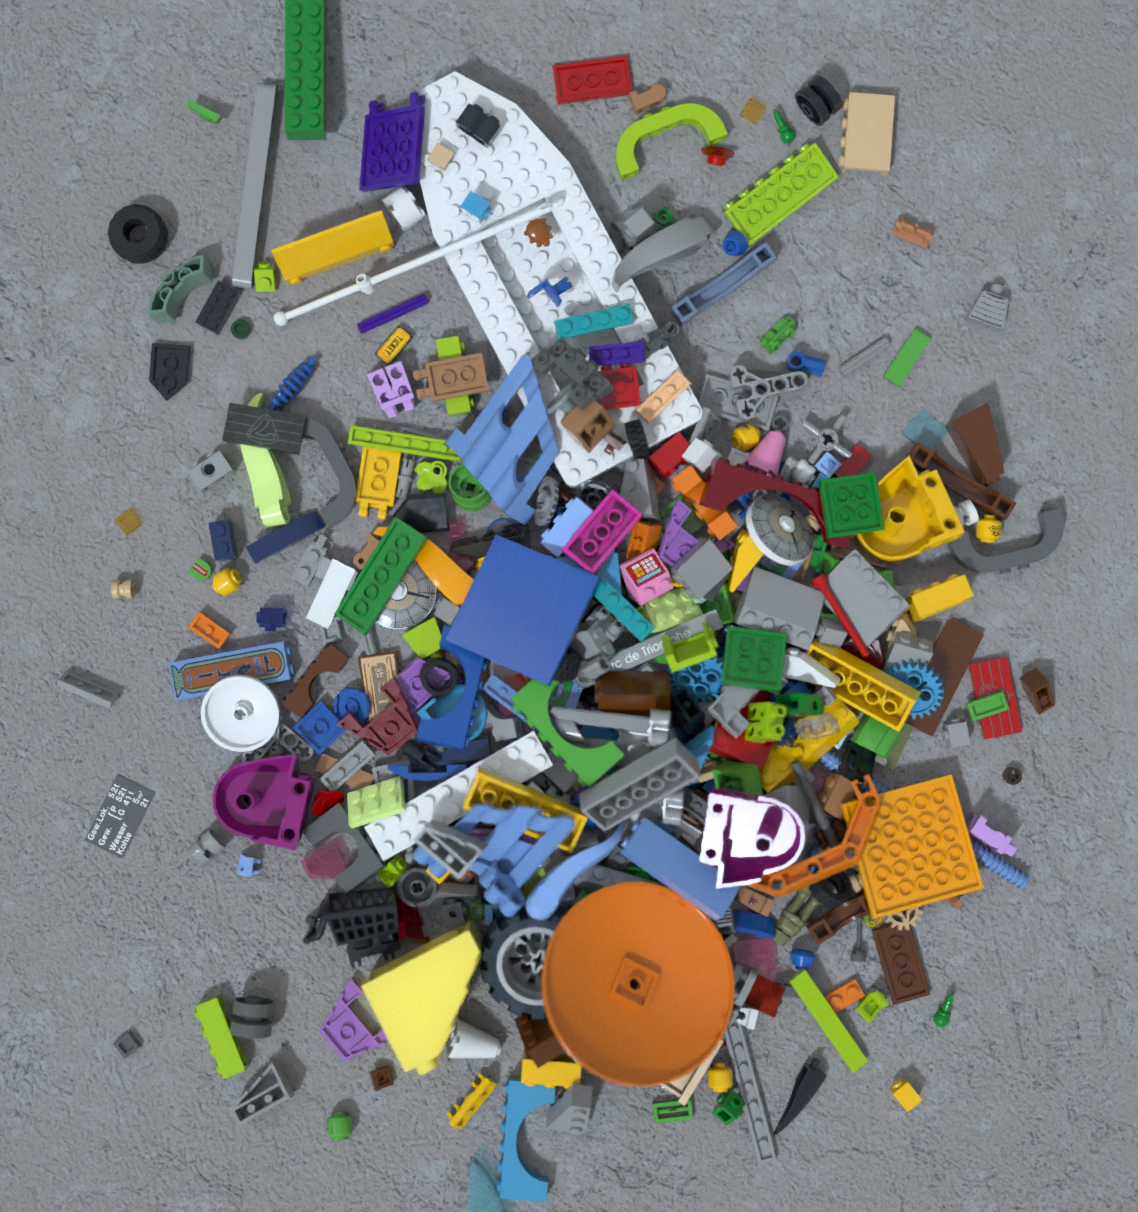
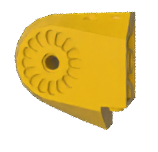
[856,456,965,561]

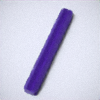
[357,294,428,334]

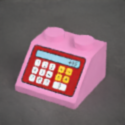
[620,548,673,605]

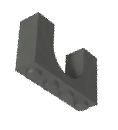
[302,803,387,894]

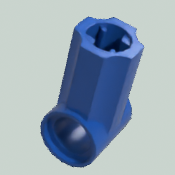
[785,352,825,377]

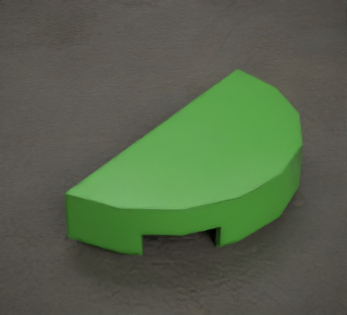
[187,100,222,124]

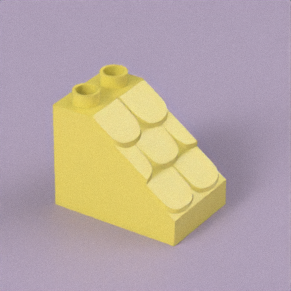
[361,919,483,1075]

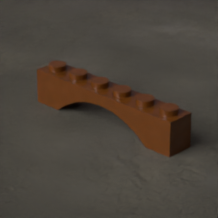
[906,442,1016,521]

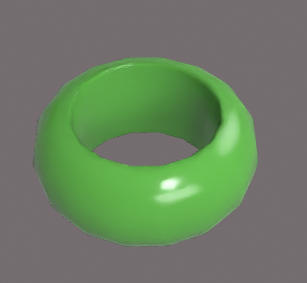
[468,902,485,920]

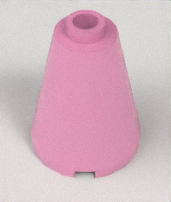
[742,430,786,477]

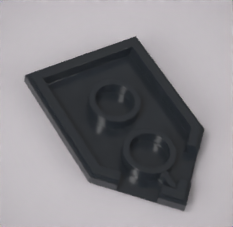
[149,343,191,401]
[392,493,450,533]

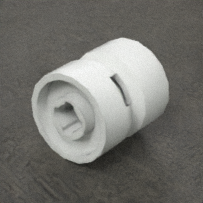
[949,499,979,528]

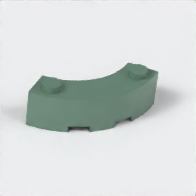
[148,255,213,323]

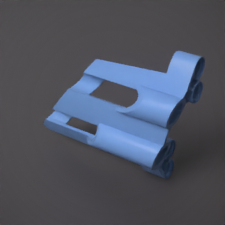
[445,355,559,525]
[413,804,575,917]

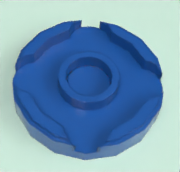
[333,688,371,723]

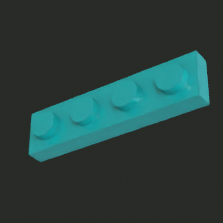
[554,303,634,340]
[593,573,655,642]

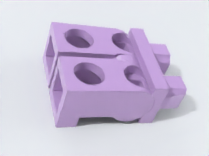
[367,360,415,418]
[965,812,1018,857]

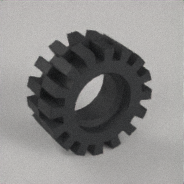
[624,419,650,457]

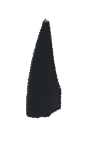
[774,1057,827,1135]

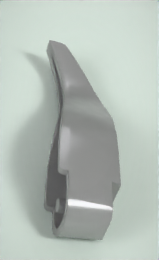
[612,216,716,293]

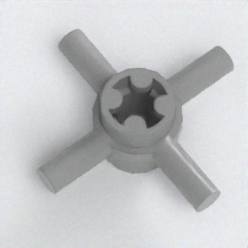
[802,414,852,465]

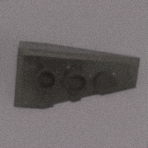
[449,522,531,557]

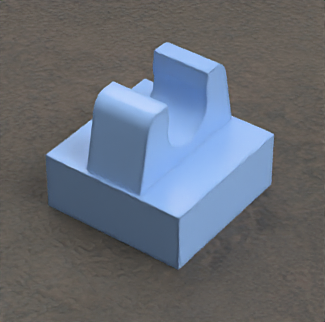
[814,452,841,478]
[237,854,261,877]

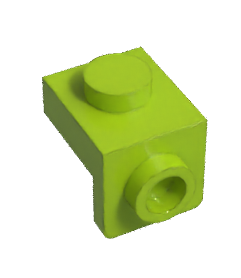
[254,261,276,292]
[376,854,411,888]
[854,990,889,1023]

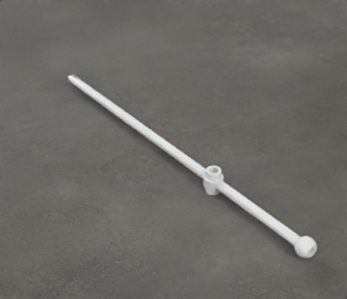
[274,204,553,326]

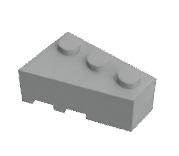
[620,459,662,522]

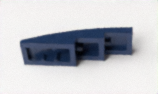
[246,511,325,564]
[411,738,492,770]

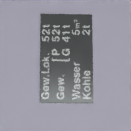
[85,774,155,859]

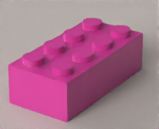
[562,489,643,575]

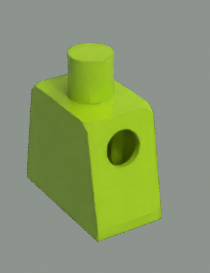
[403,617,442,659]

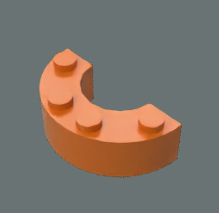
[671,465,738,540]

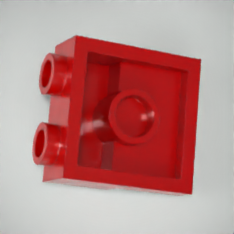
[598,364,641,410]

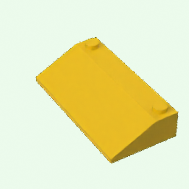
[271,210,395,285]

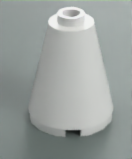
[446,1019,502,1058]

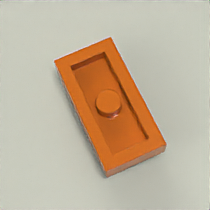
[188,612,231,649]
[823,978,865,1013]

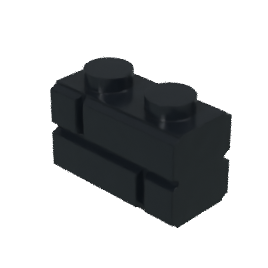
[670,688,706,735]

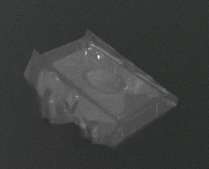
[794,713,840,740]

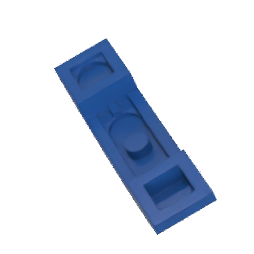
[387,764,466,781]
[734,911,775,938]

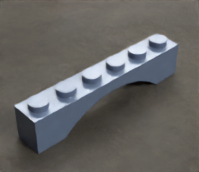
[670,242,777,327]

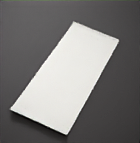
[306,559,355,629]

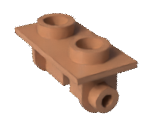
[891,217,933,248]

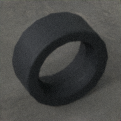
[420,657,458,696]

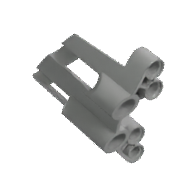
[549,707,685,825]

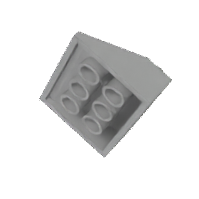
[816,549,910,648]
[733,566,825,650]

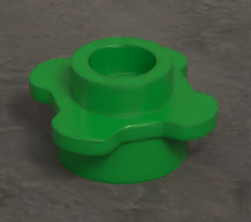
[652,207,675,229]

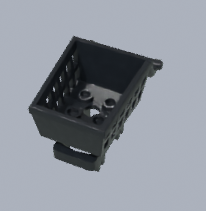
[303,887,401,968]

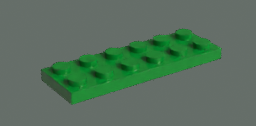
[334,517,428,635]

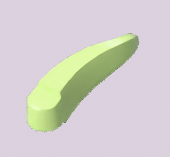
[240,393,292,527]

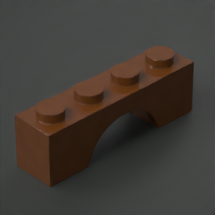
[282,644,351,719]
[805,890,870,945]

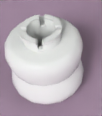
[790,459,816,486]

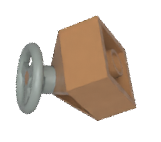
[546,384,616,453]

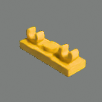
[447,1074,498,1130]

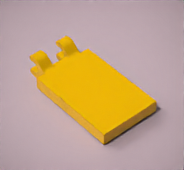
[355,447,402,520]

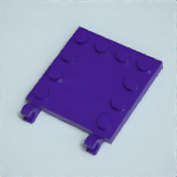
[359,92,426,192]

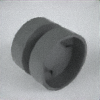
[230,996,275,1038]

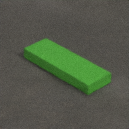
[883,329,931,387]

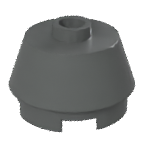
[575,480,611,510]

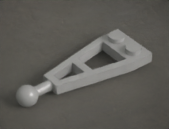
[372,759,418,865]

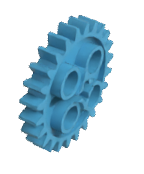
[668,652,725,702]
[887,659,945,719]

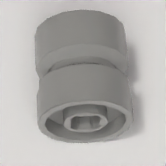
[189,829,226,866]

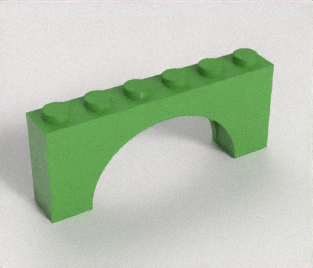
[511,679,625,788]

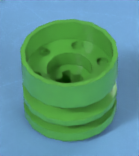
[449,464,492,512]

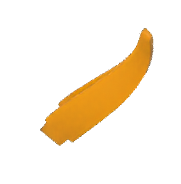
[373,527,474,608]

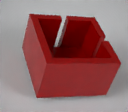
[648,432,690,479]

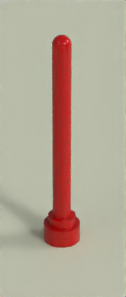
[811,573,869,657]

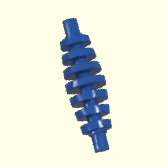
[267,357,317,411]

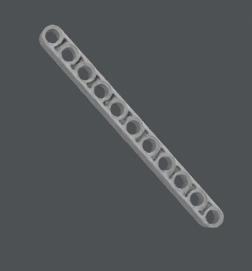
[232,83,279,289]

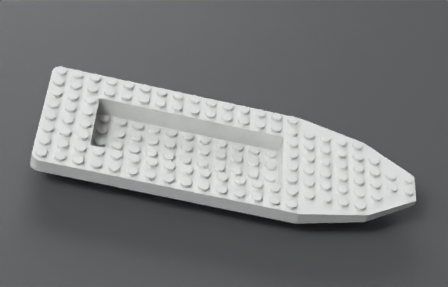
[419,71,702,487]

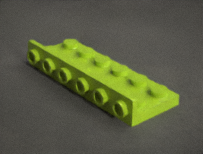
[721,143,839,246]

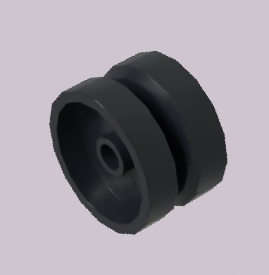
[794,75,843,126]

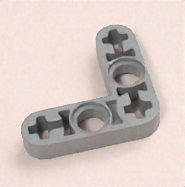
[242,721,314,763]

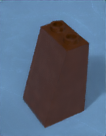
[945,403,1005,487]
[595,671,670,717]

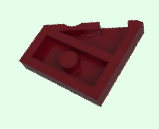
[397,899,430,944]

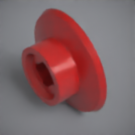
[701,146,735,166]
[313,789,344,816]

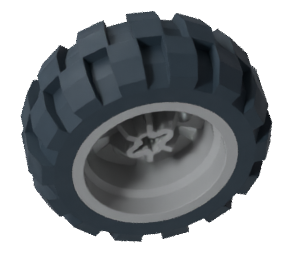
[479,898,572,1020]

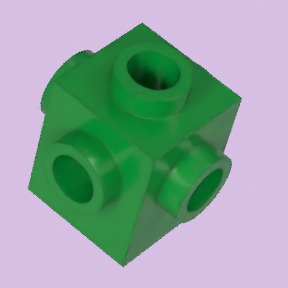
[712,1089,746,1126]

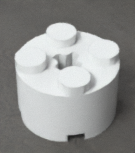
[382,186,425,232]

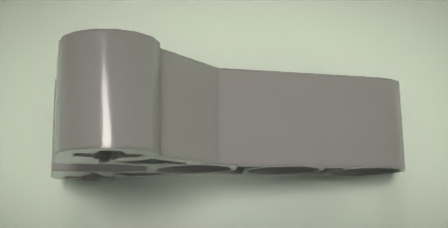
[728,365,808,422]

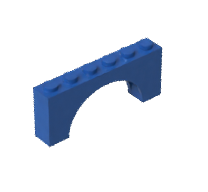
[417,625,488,751]

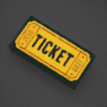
[374,325,414,365]

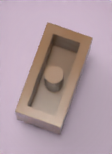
[817,773,855,820]

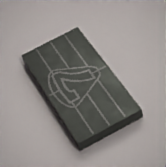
[222,403,307,455]

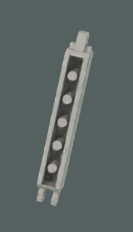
[539,852,666,892]

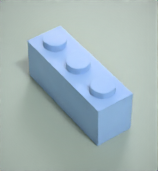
[540,497,594,558]

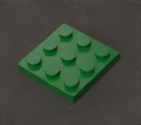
[818,472,885,539]
[721,626,787,692]

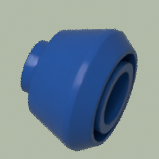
[722,231,748,256]
[790,948,816,971]

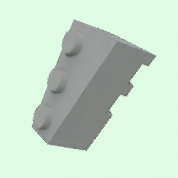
[610,208,655,249]
[414,819,489,879]
[230,1061,295,1127]
[546,1084,593,1135]

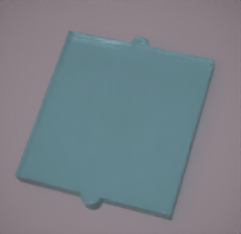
[902,409,948,450]

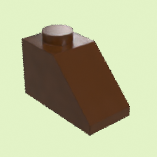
[1020,668,1055,715]

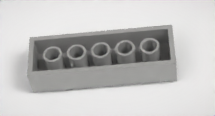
[579,738,701,832]

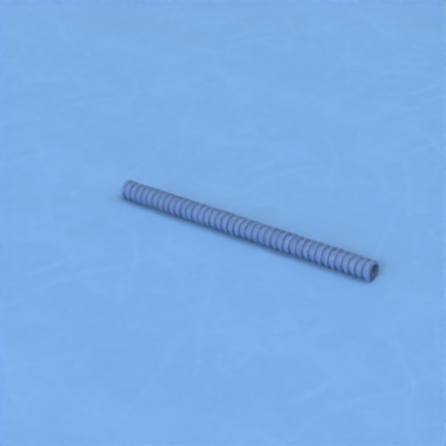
[818,750,1029,889]

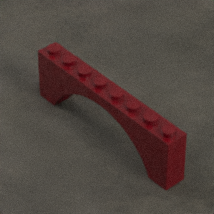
[699,458,851,549]

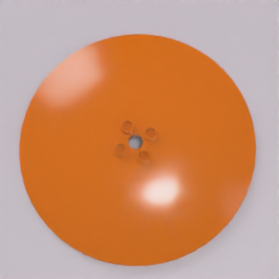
[541,882,735,1087]

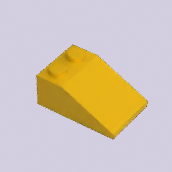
[727,528,764,593]

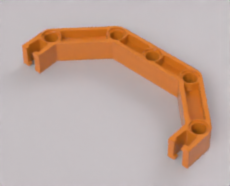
[716,774,882,898]

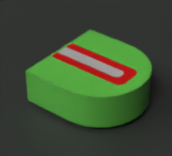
[188,557,212,581]

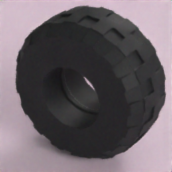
[108,204,168,264]

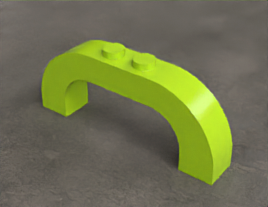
[616,103,728,181]

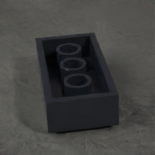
[195,281,241,335]

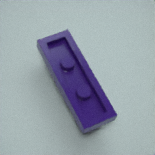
[589,342,647,366]

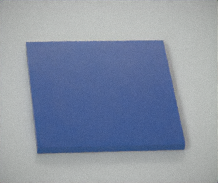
[445,535,600,686]

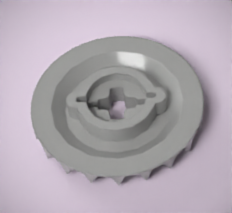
[533,476,559,526]

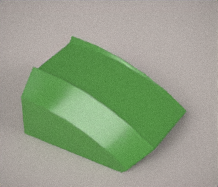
[851,714,906,760]

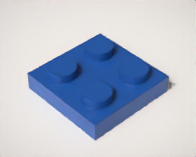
[293,701,347,755]

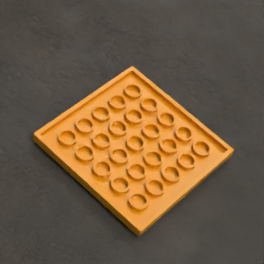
[840,774,984,919]

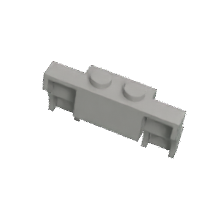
[708,676,788,739]

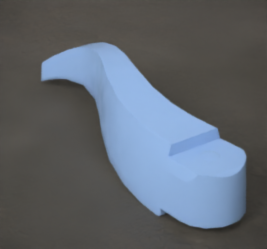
[526,820,626,920]

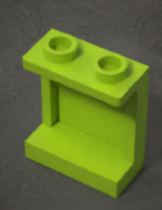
[661,621,718,672]

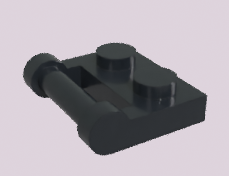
[837,740,876,785]

